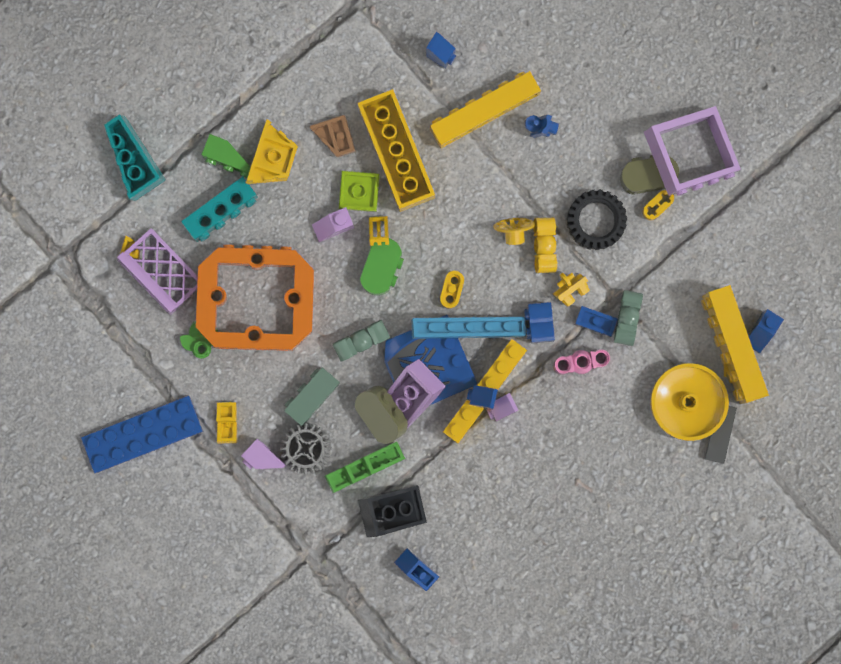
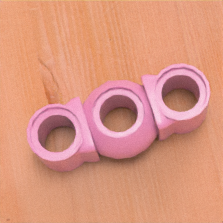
[553,350,610,375]

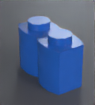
[524,302,555,344]

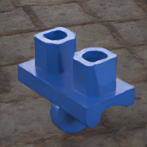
[525,114,559,138]

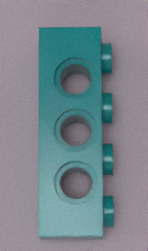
[181,176,258,242]

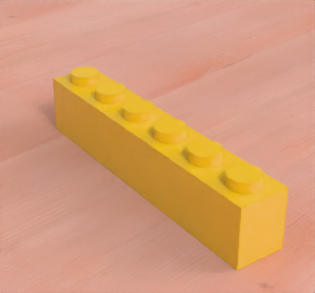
[430,71,541,149]
[443,339,527,444]

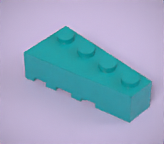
[104,114,166,201]

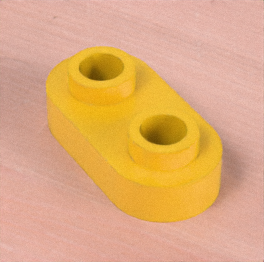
[440,271,464,309]

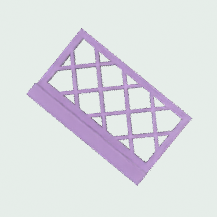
[117,228,198,316]

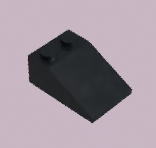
[358,485,427,537]

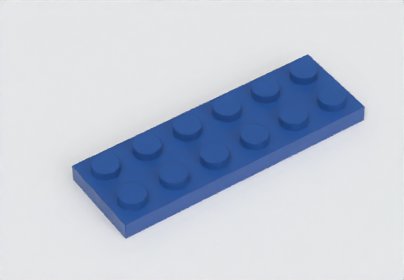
[81,396,203,474]

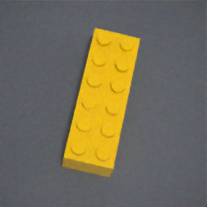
[357,89,435,212]
[701,285,769,404]

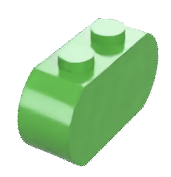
[360,238,404,296]

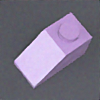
[312,208,354,242]
[486,393,518,421]
[241,439,287,469]

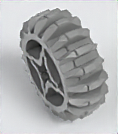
[280,423,332,475]

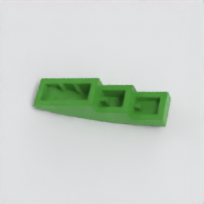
[325,442,405,493]

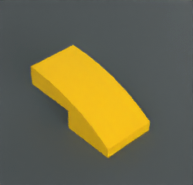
[216,402,237,444]

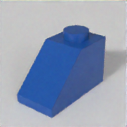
[426,32,457,68]
[748,309,784,353]
[466,385,498,410]
[394,548,439,591]

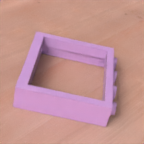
[644,106,741,196]

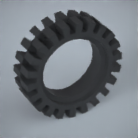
[567,189,627,250]

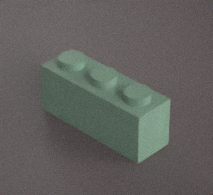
[284,367,340,426]

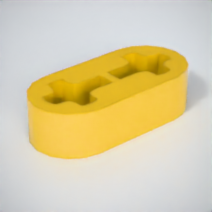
[642,190,674,221]

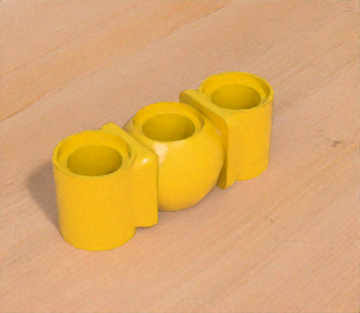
[533,217,557,273]

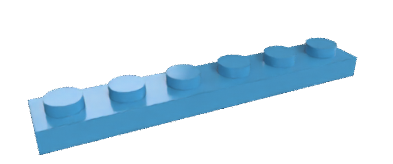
[411,317,526,339]

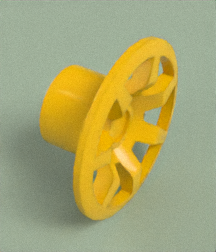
[493,218,535,245]

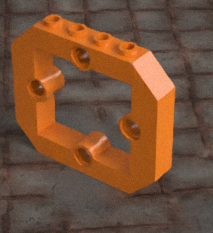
[196,244,314,351]

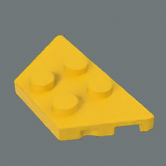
[246,119,298,184]

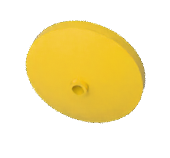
[650,363,729,441]

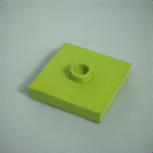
[339,171,380,212]

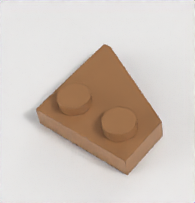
[310,115,356,158]

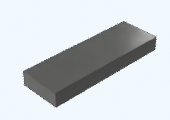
[705,406,737,464]

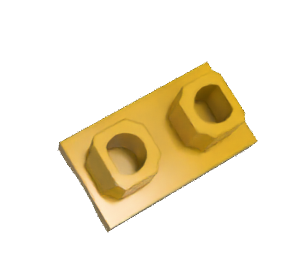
[552,273,590,307]

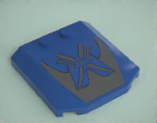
[384,314,478,406]

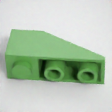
[201,134,251,178]

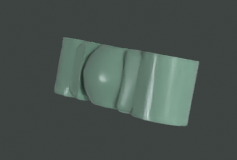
[614,290,643,346]
[332,320,390,362]

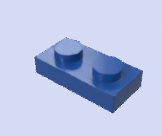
[575,306,618,337]

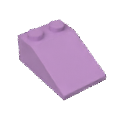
[387,359,446,429]

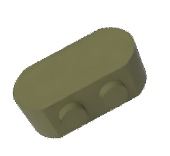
[620,155,679,195]
[355,386,408,444]

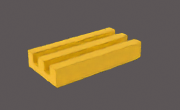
[369,216,389,246]

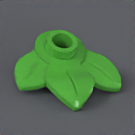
[180,321,218,359]

